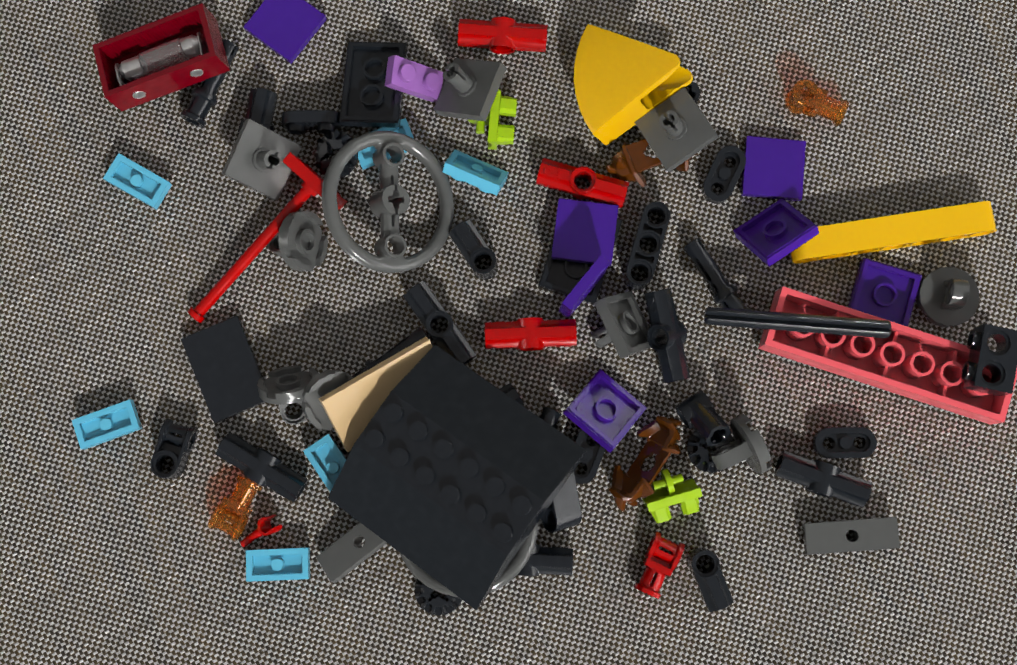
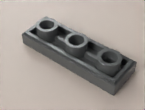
[802,517,900,555]
[316,523,387,583]

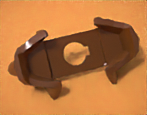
[606,139,694,188]
[609,416,682,511]

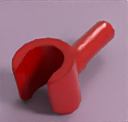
[240,514,282,547]

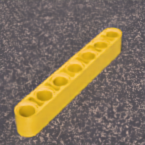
[790,201,997,264]

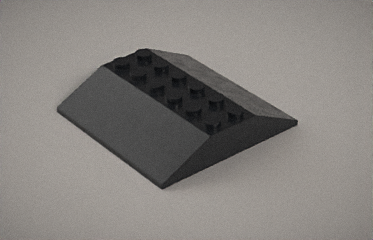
[328,345,587,610]

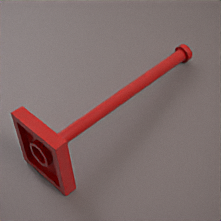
[187,152,348,323]

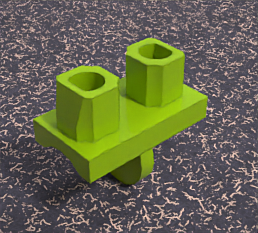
[468,89,517,150]
[642,469,702,524]

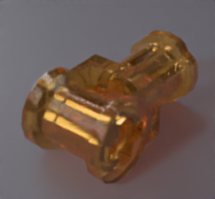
[785,79,849,126]
[207,475,263,542]

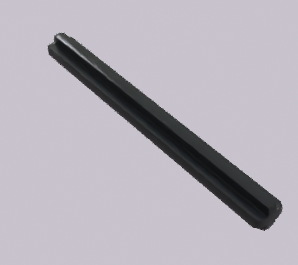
[704,307,891,338]

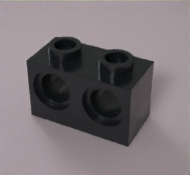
[962,324,1017,396]

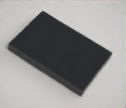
[339,42,408,128]
[538,218,623,305]
[181,316,266,423]

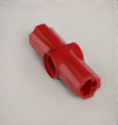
[458,17,548,54]
[536,158,629,209]
[485,317,577,351]

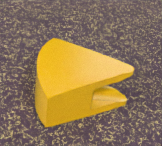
[574,24,693,145]

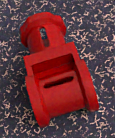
[634,531,685,599]

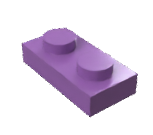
[385,55,443,103]

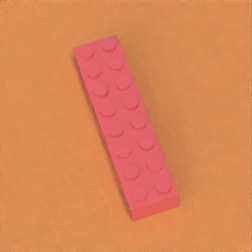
[758,286,1017,425]

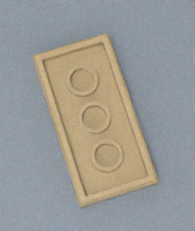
[319,337,433,452]

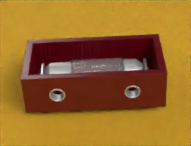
[92,3,230,111]

